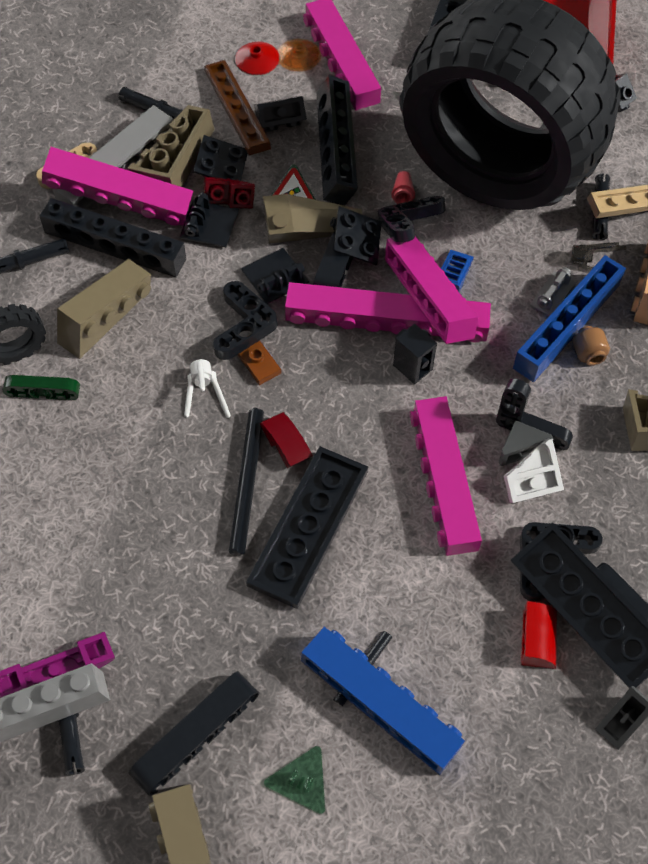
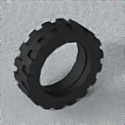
[0,304,46,365]

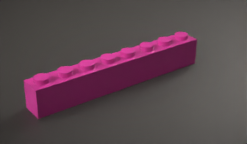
[285,282,491,343]

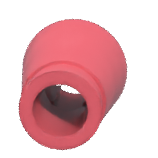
[391,171,415,204]

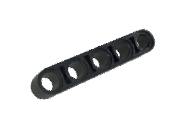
[129,671,260,796]

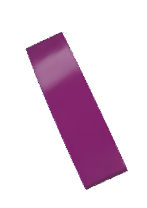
[0,631,115,698]

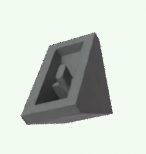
[499,420,553,466]
[595,686,648,750]

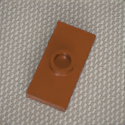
[238,335,281,386]

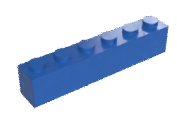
[513,255,626,383]
[301,626,465,775]

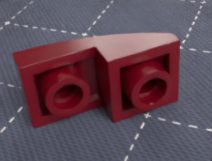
[203,177,255,208]
[260,412,313,469]

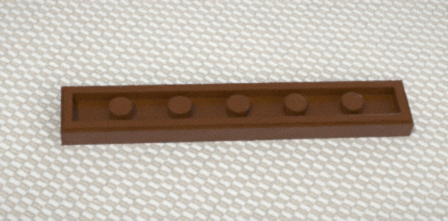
[204,60,271,156]

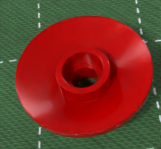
[235,41,279,75]

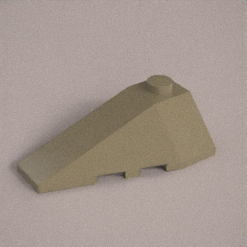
[263,194,362,244]

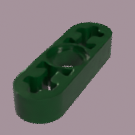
[2,375,80,400]

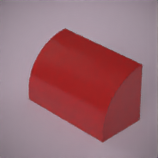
[521,601,557,669]

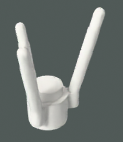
[184,359,231,418]

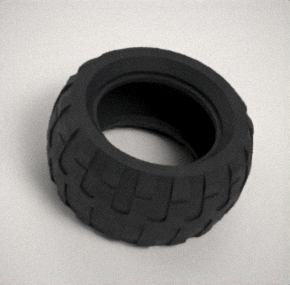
[399,0,621,210]

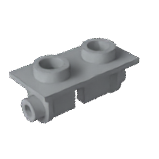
[529,267,576,316]

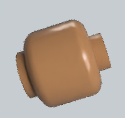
[572,326,610,365]

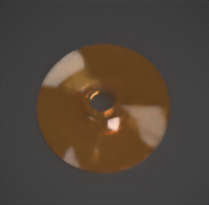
[278,39,321,71]

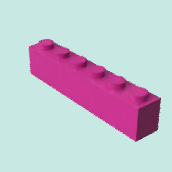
[303,0,381,110]
[42,147,193,226]
[385,236,479,344]
[410,396,482,556]

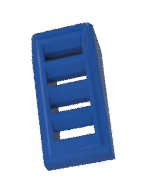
[441,250,474,293]

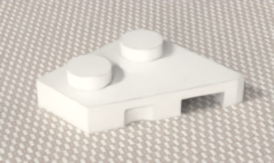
[504,439,564,503]

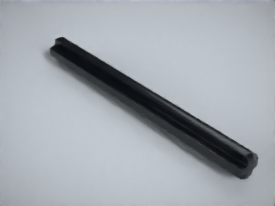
[229,407,264,556]

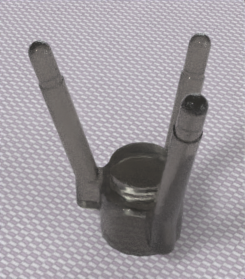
[571,242,627,272]

